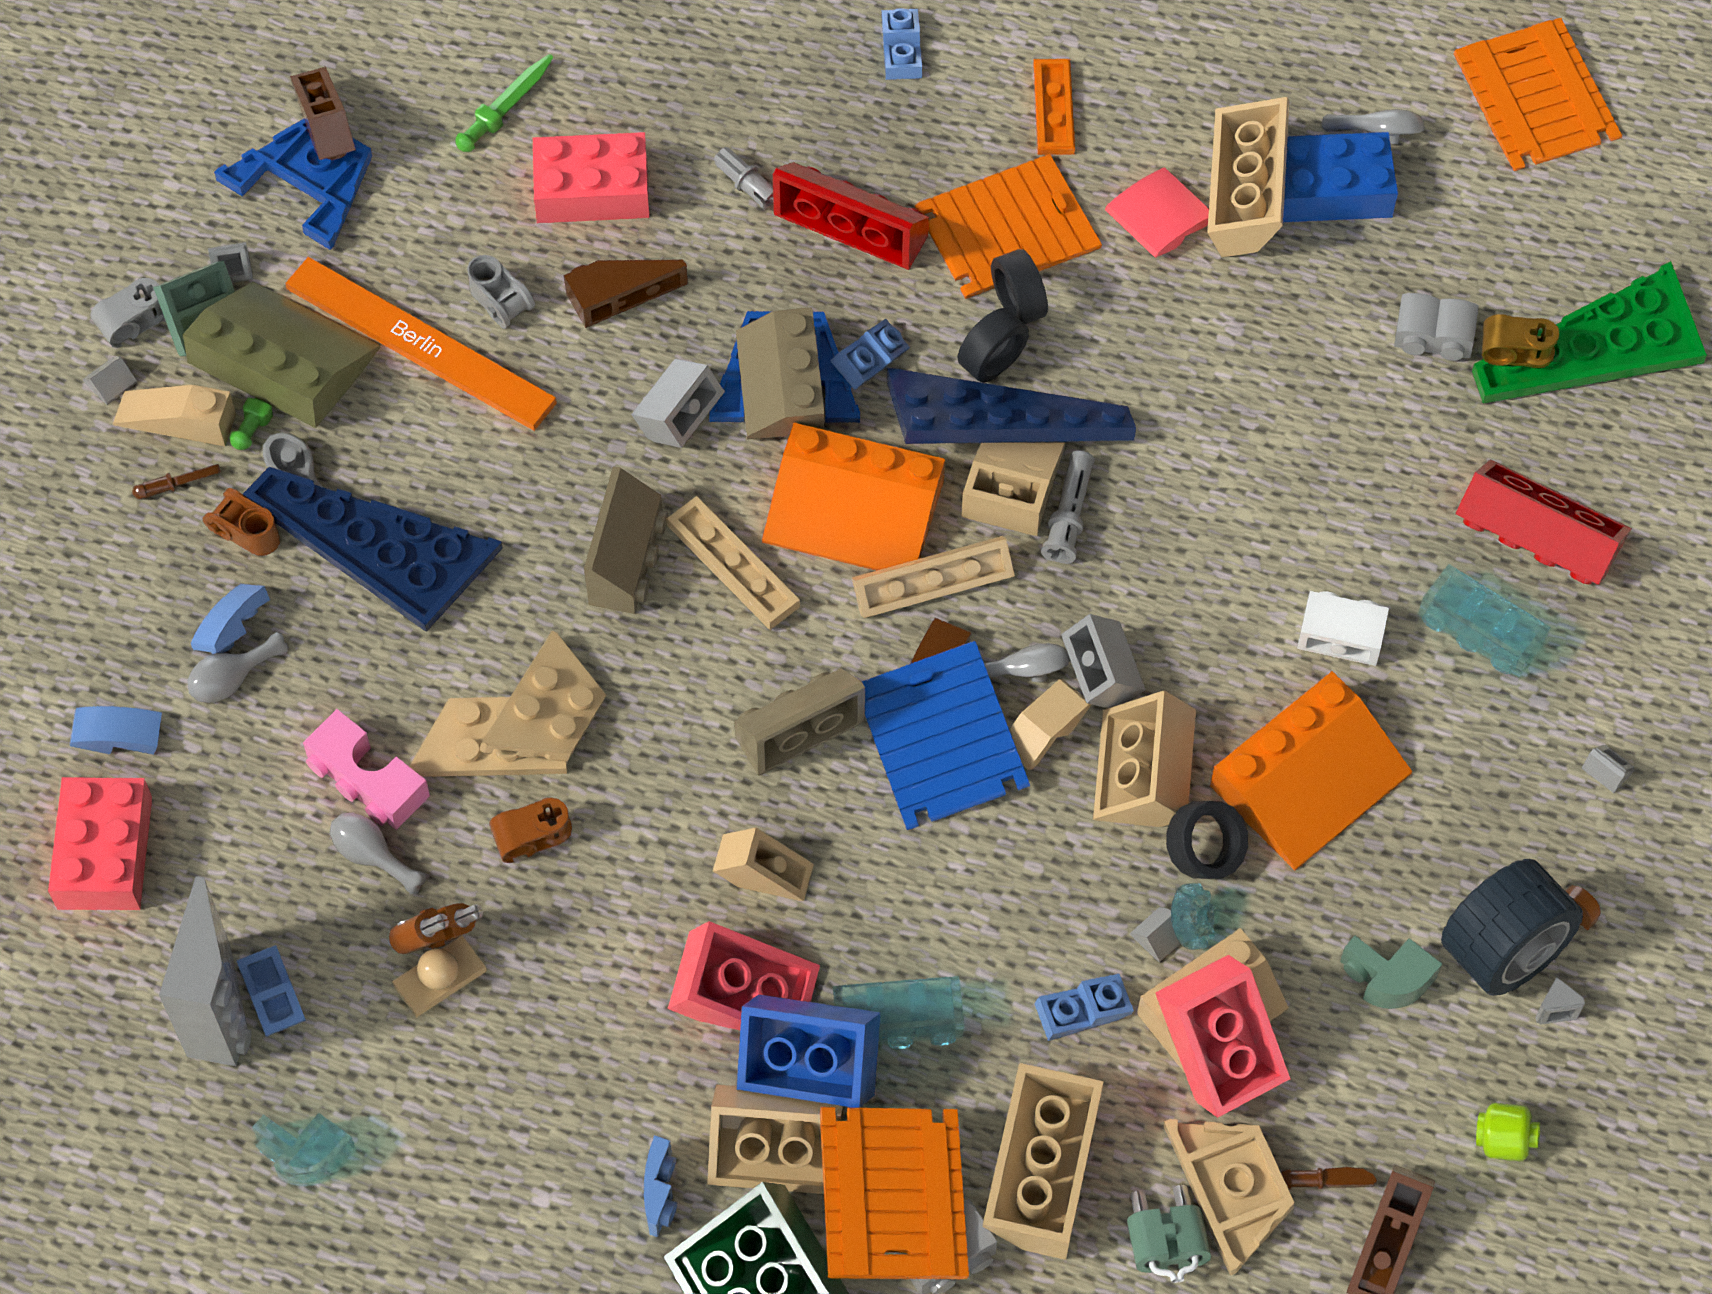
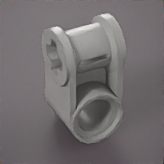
[467,255,535,329]
[91,278,165,348]

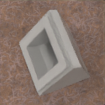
[208,242,253,283]
[83,356,137,405]
[1582,745,1635,793]
[1130,907,1189,963]
[1535,977,1585,1025]

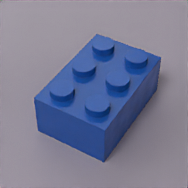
[1283,132,1398,222]
[737,995,881,1108]

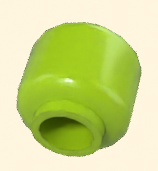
[1476,1103,1540,1162]

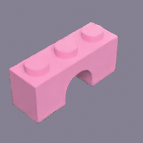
[303,709,430,830]

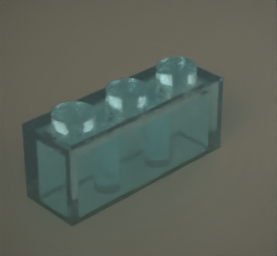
[1418,564,1551,678]
[832,976,964,1049]

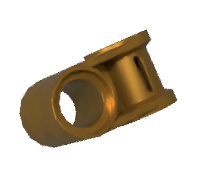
[1482,314,1559,368]

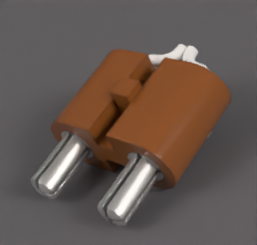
[389,903,483,954]

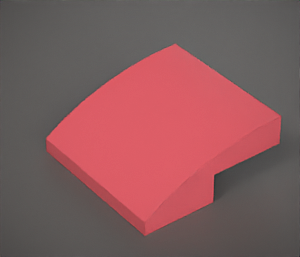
[1105,167,1209,258]

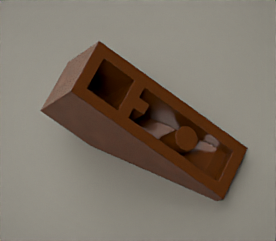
[290,66,356,160]
[564,259,688,328]
[1346,1164,1435,1294]

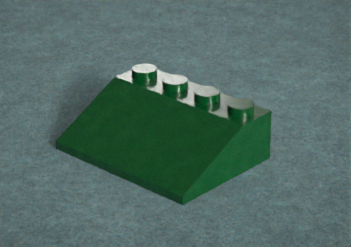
[664,1182,849,1294]

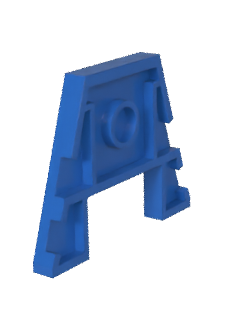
[214,119,372,250]
[709,311,860,423]

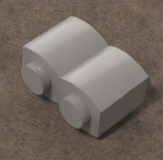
[1394,293,1479,361]

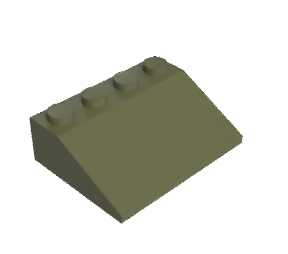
[183,282,381,428]

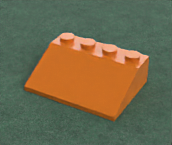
[762,423,945,571]
[1210,671,1412,870]

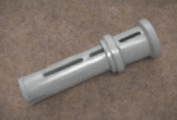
[1041,451,1095,564]

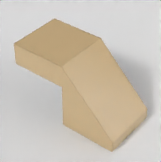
[1009,679,1092,770]

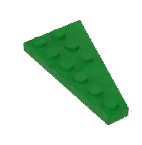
[1472,261,1707,404]

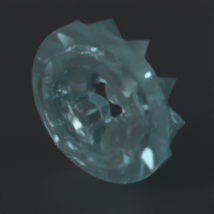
[1171,883,1218,950]

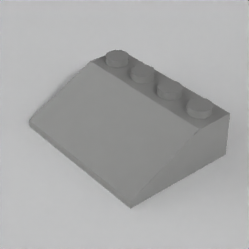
[159,876,252,1066]

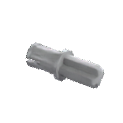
[714,147,773,210]

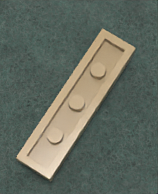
[667,496,800,630]
[852,536,1015,618]

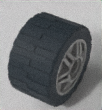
[1441,859,1583,996]

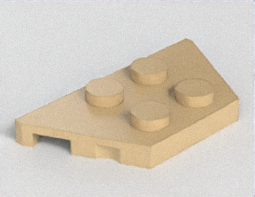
[479,630,606,762]
[409,697,567,777]
[1164,1119,1295,1276]

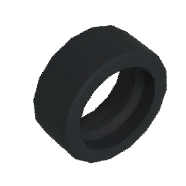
[991,249,1048,324]
[957,308,1029,383]
[1166,801,1248,879]

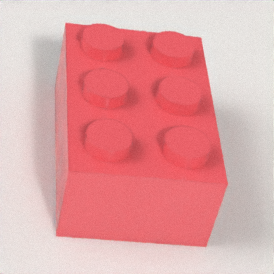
[533,132,650,223]
[48,777,152,910]
[1155,955,1291,1118]

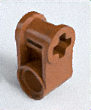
[202,488,280,556]
[489,797,572,863]

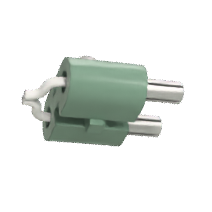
[1127,1185,1212,1283]

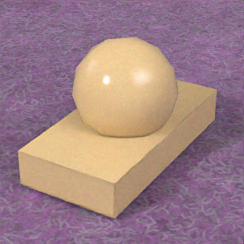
[392,935,487,1018]

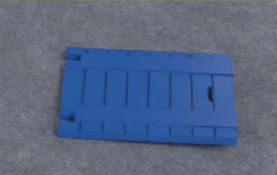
[861,641,1030,830]

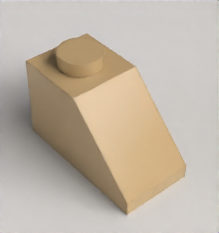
[713,828,814,901]

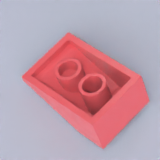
[668,921,820,1030]

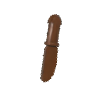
[132,464,221,499]
[1281,1167,1377,1190]

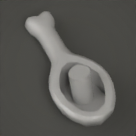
[1321,109,1425,144]
[263,432,323,487]
[188,632,289,703]
[984,643,1071,683]
[329,813,426,894]

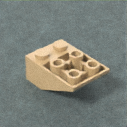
[961,442,1066,536]

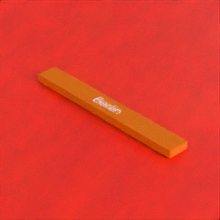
[285,257,557,431]

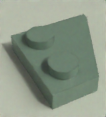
[153,260,235,356]

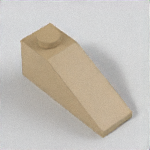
[113,385,236,446]

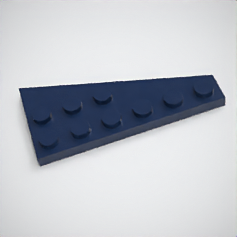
[887,368,1136,444]
[243,467,503,632]

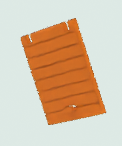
[1454,18,1622,171]
[915,154,1102,299]
[820,1107,969,1279]

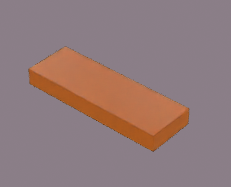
[1033,59,1075,155]

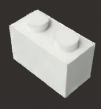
[1297,591,1389,666]

